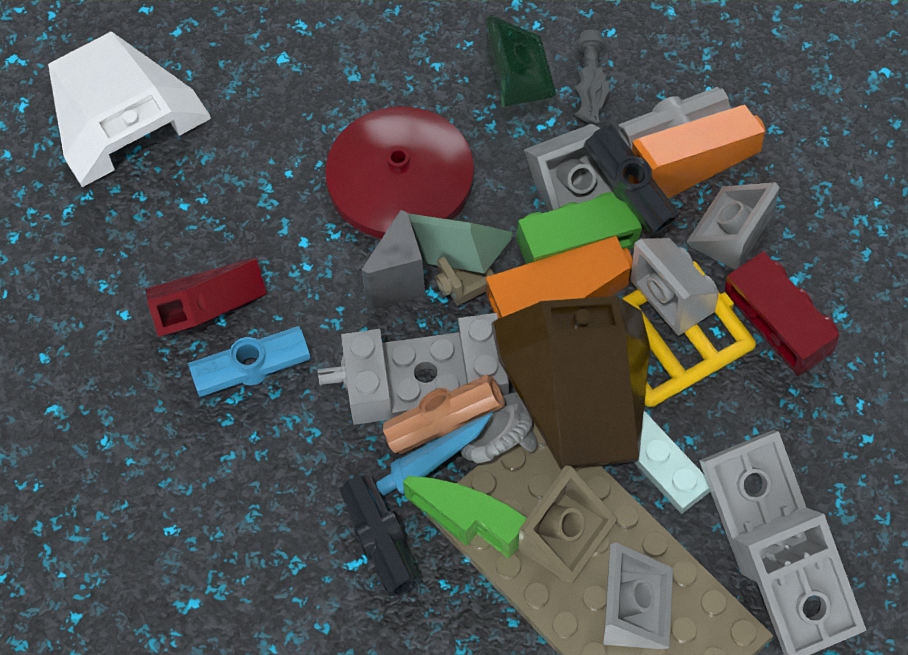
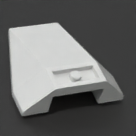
[48,32,211,187]

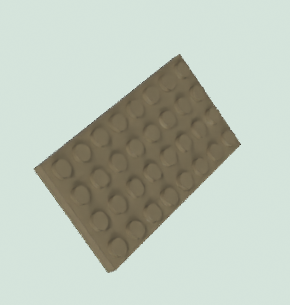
[425,422,773,655]

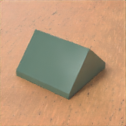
[408,214,512,273]

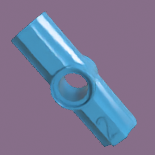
[188,326,311,397]

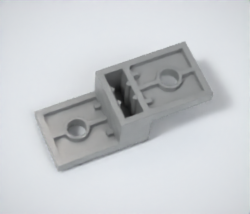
[699,430,867,655]

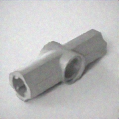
[618,87,731,149]

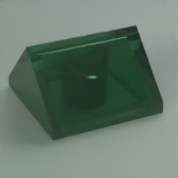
[486,15,556,107]

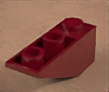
[145,257,267,337]

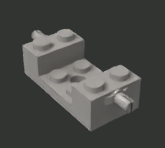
[318,313,509,425]

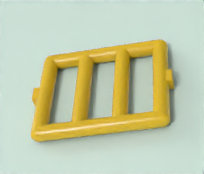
[621,261,756,407]

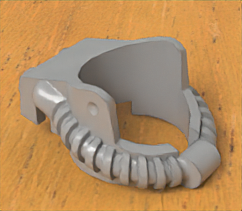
[460,392,537,464]

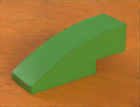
[403,476,527,559]

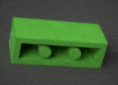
[516,192,642,264]

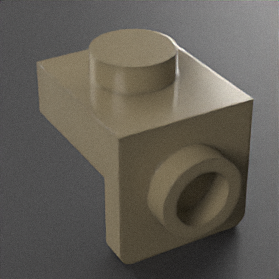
[435,257,494,306]

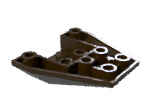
[491,296,650,469]

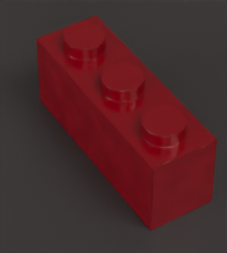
[724,251,840,377]

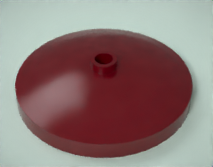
[326,106,474,239]

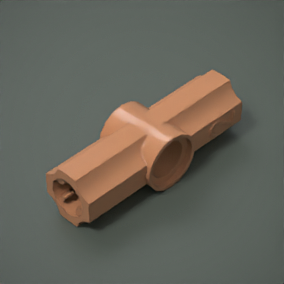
[383,374,504,454]

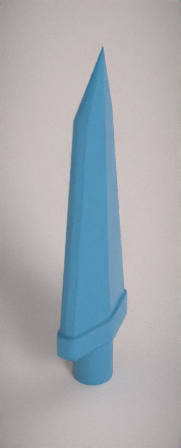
[376,411,494,496]

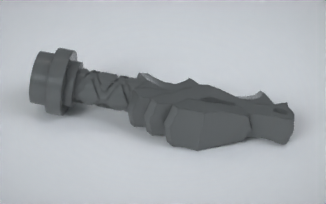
[573,29,610,127]

